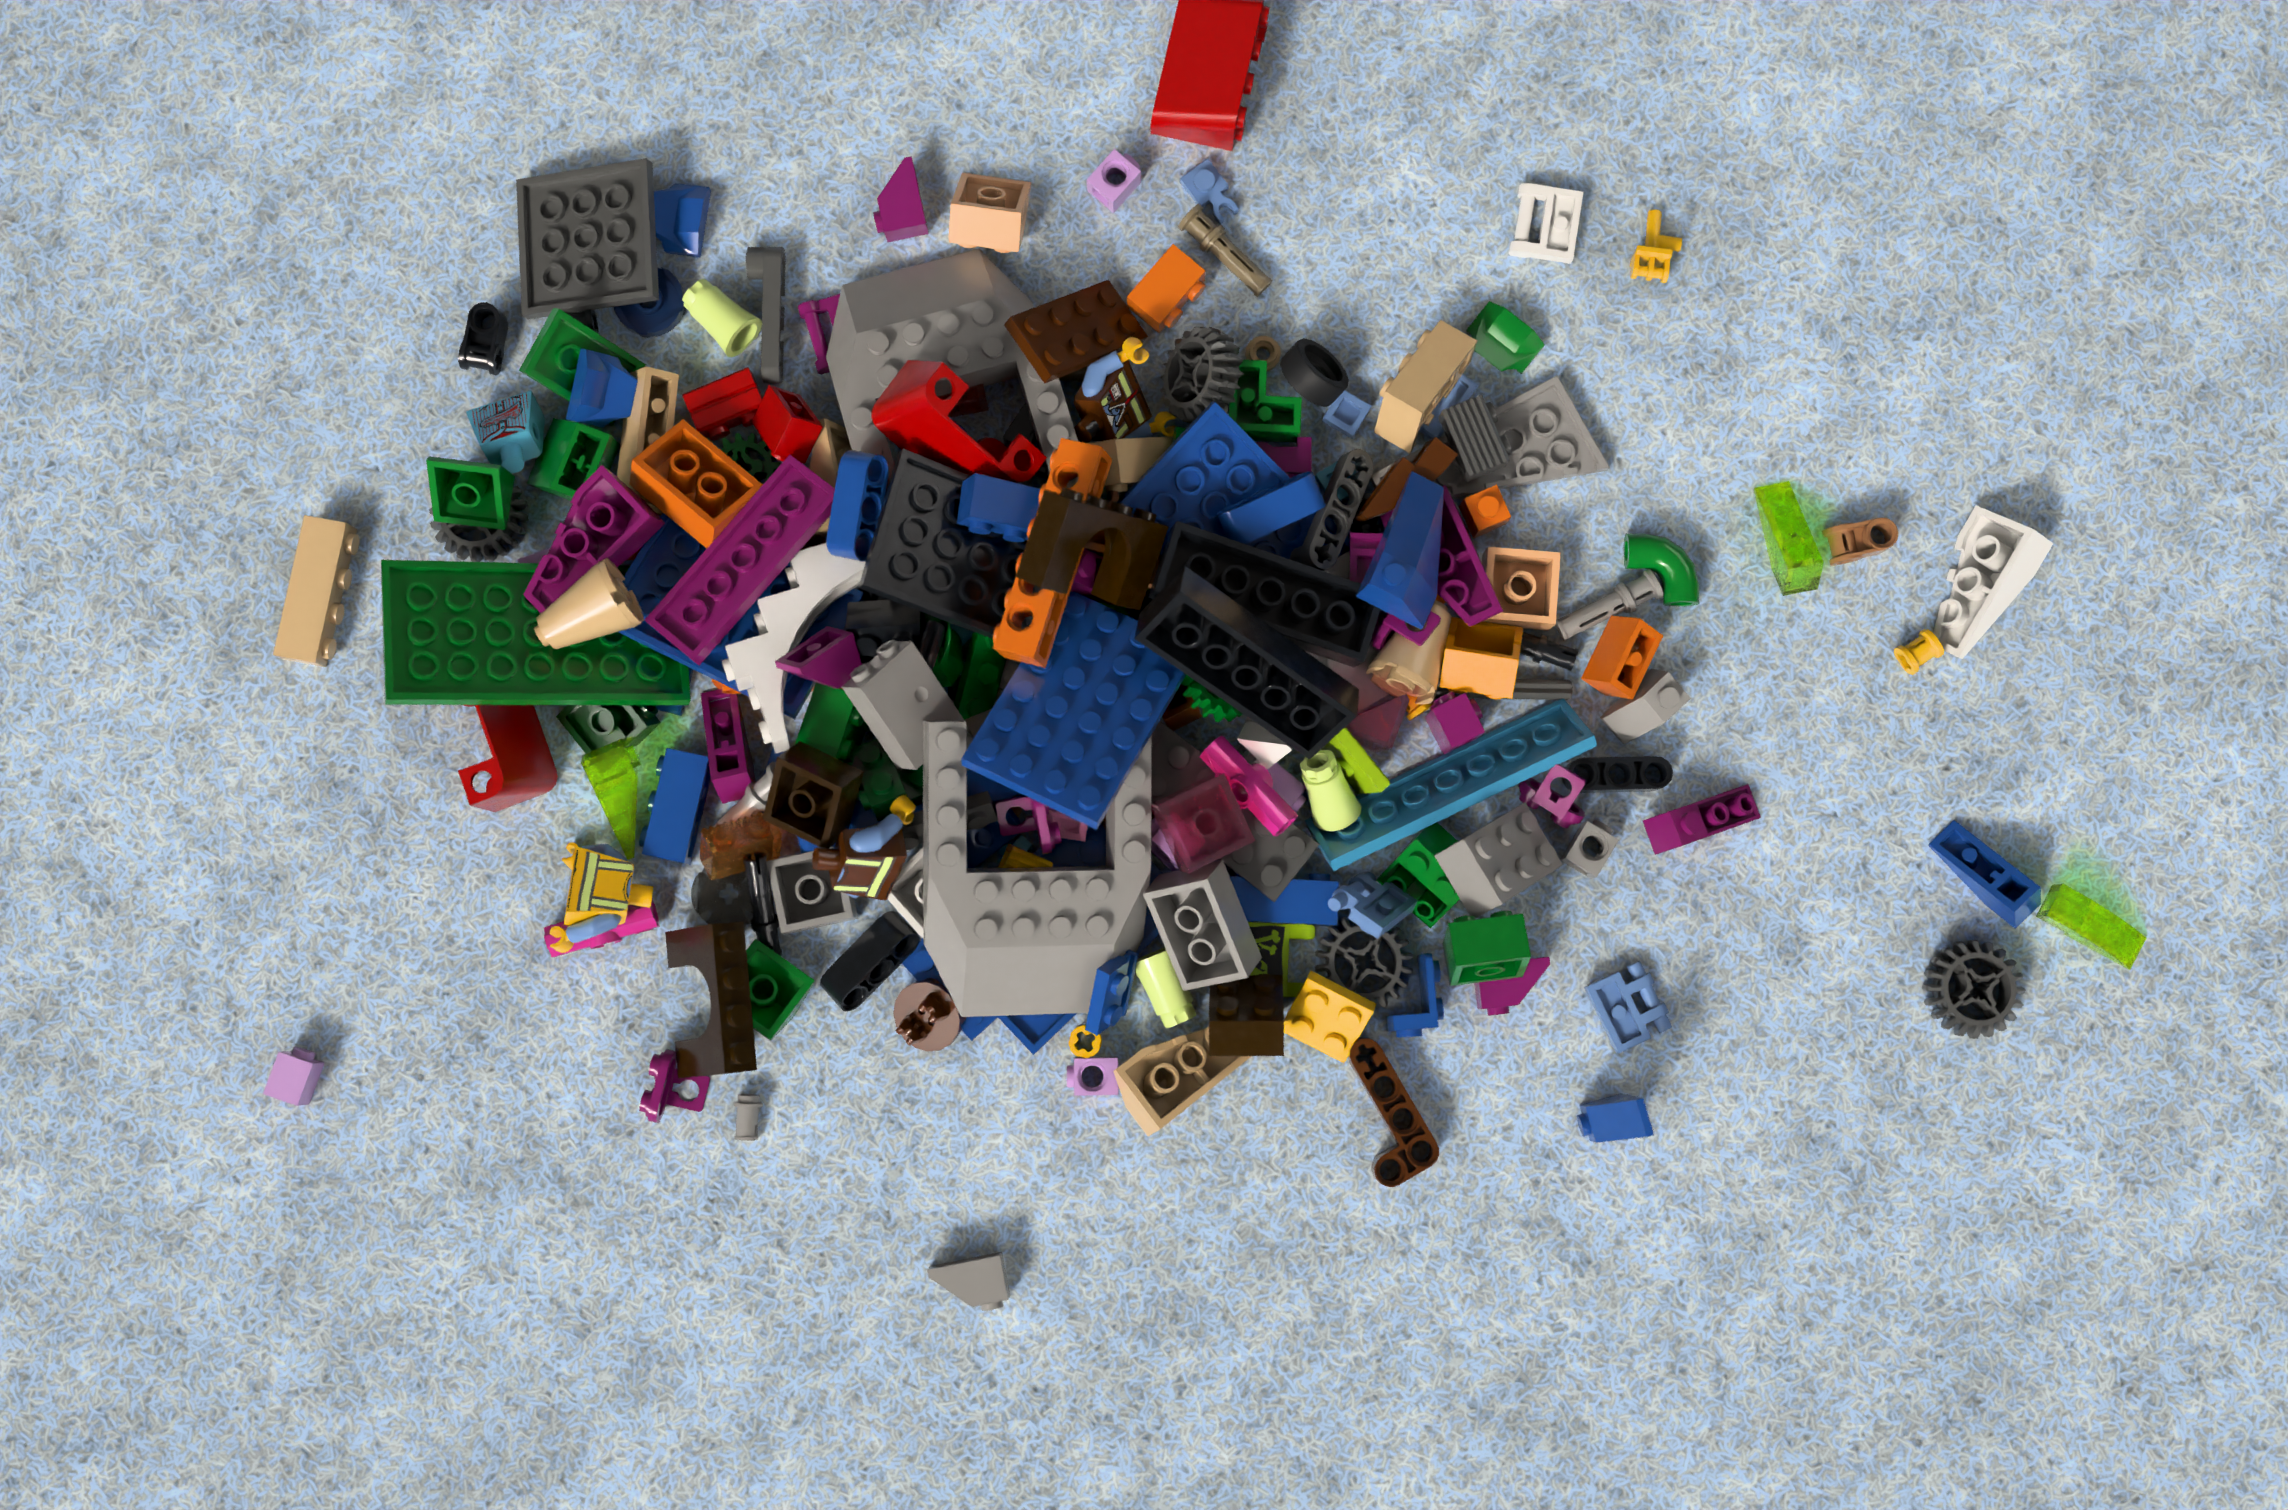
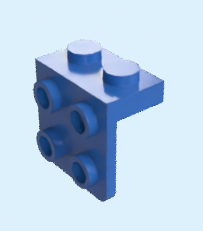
[1386,953,1444,1038]

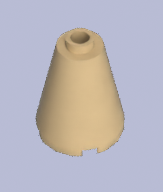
[534,558,644,649]
[1366,600,1452,705]

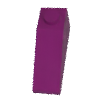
[700,689,756,804]

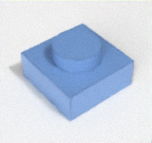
[1322,390,1372,439]

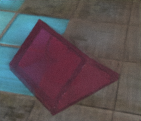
[1345,694,1409,753]

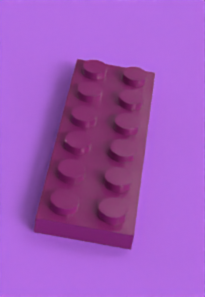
[645,455,835,666]

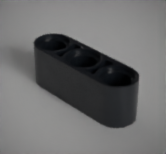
[1562,756,1673,793]
[820,911,920,1012]

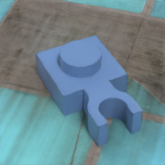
[1180,159,1239,225]

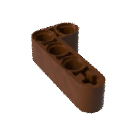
[1347,1038,1439,1187]

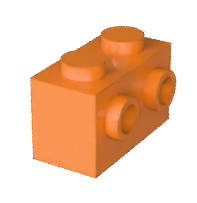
[1127,244,1206,333]
[1581,615,1663,699]

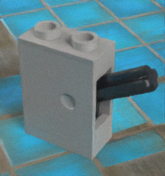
[842,620,965,770]

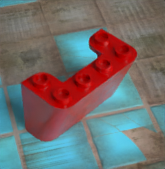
[1151,0,1270,151]
[871,360,1047,483]
[458,705,558,812]

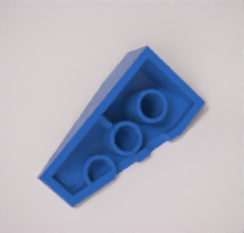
[1356,471,1444,629]

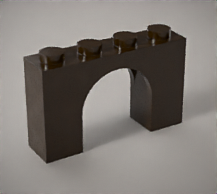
[1015,487,1169,610]
[665,922,757,1078]

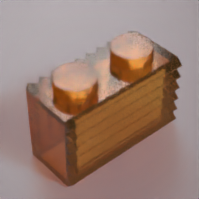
[700,812,782,881]

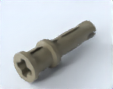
[1178,204,1273,297]

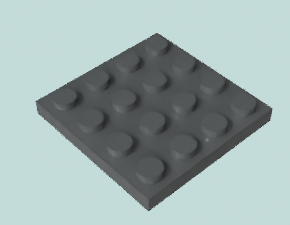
[516,158,659,320]

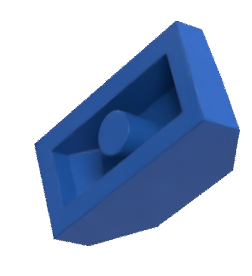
[654,183,711,258]
[566,348,638,428]

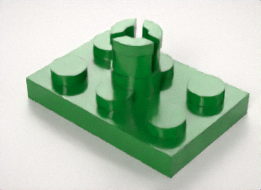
[519,308,646,426]

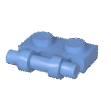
[1328,872,1418,939]
[1584,961,1672,1054]

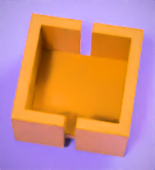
[1439,617,1523,699]

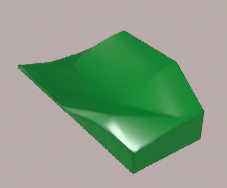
[1466,301,1545,374]
[923,613,964,688]

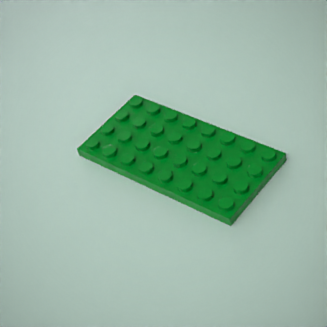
[381,560,691,705]

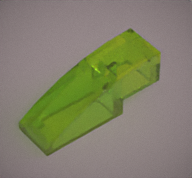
[2036,884,2146,970]

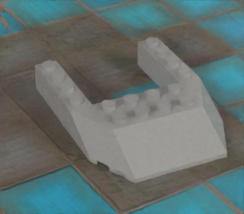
[826,248,1079,499]
[923,720,1151,1017]

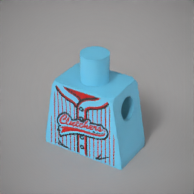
[466,390,545,473]

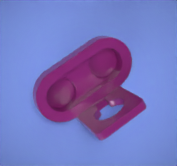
[1372,611,1441,651]
[1518,764,1586,828]
[995,795,1062,854]
[639,1049,710,1123]

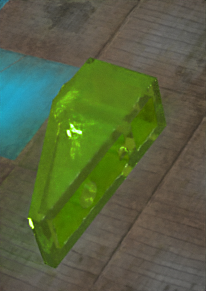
[1754,481,1824,596]
[581,738,642,860]

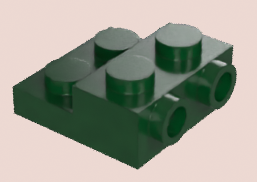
[556,705,661,772]
[846,739,923,822]

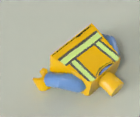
[550,842,654,953]

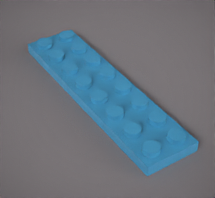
[1305,699,1597,871]

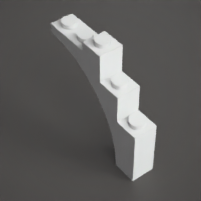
[721,543,866,754]

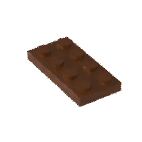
[1004,279,1148,384]

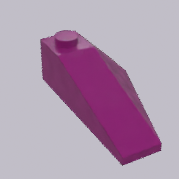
[523,465,665,613]
[1380,485,1503,627]

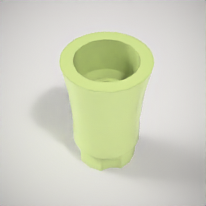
[682,279,762,357]
[1300,750,1361,831]
[1135,947,1196,1028]

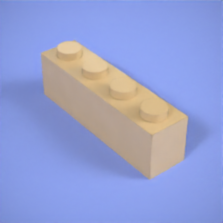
[617,366,679,516]
[273,515,360,667]

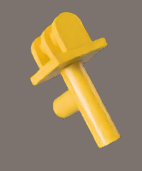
[1630,209,1682,283]

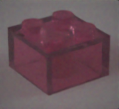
[1151,773,1255,873]

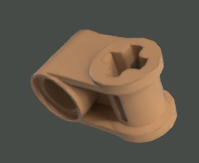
[1822,518,1898,566]

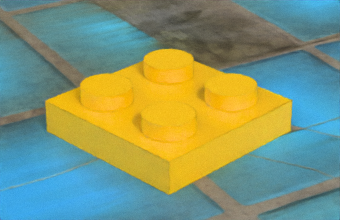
[1284,970,1376,1063]

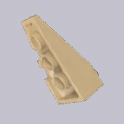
[1113,1026,1252,1136]

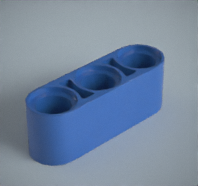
[826,450,889,562]
[1217,471,1326,544]

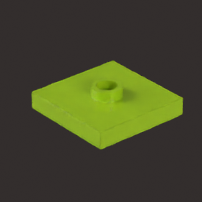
[1321,728,1390,794]

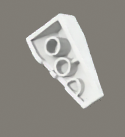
[1933,505,2054,659]

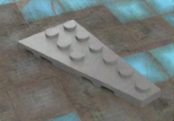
[1370,376,1610,498]

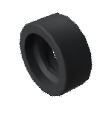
[1280,338,1349,407]

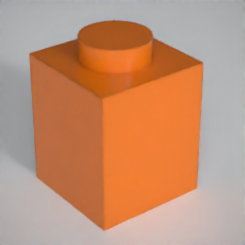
[1459,484,1511,539]

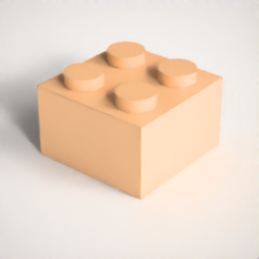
[1482,547,1561,631]

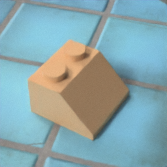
[949,172,1031,253]

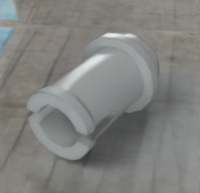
[734,1094,763,1141]

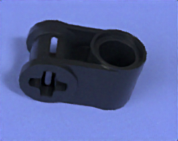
[458,302,508,375]

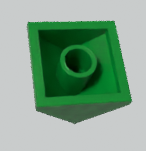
[426,456,515,530]
[746,938,815,1041]

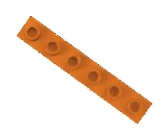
[993,438,1113,668]

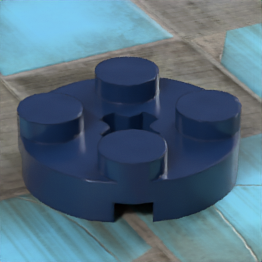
[613,267,686,338]

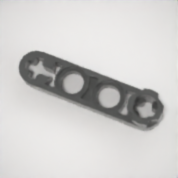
[746,247,786,383]
[1290,449,1374,571]

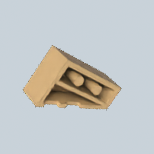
[1374,320,1477,453]

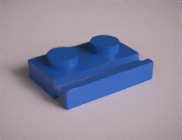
[1085,950,1138,1036]

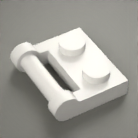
[1509,183,1583,264]

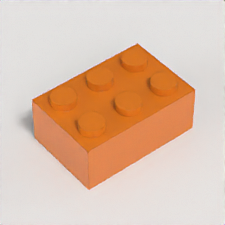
[629,419,763,548]

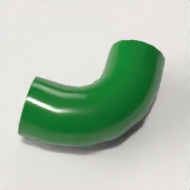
[1624,533,1700,606]

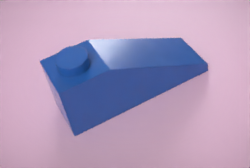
[1928,820,2041,929]
[1577,1093,1654,1143]

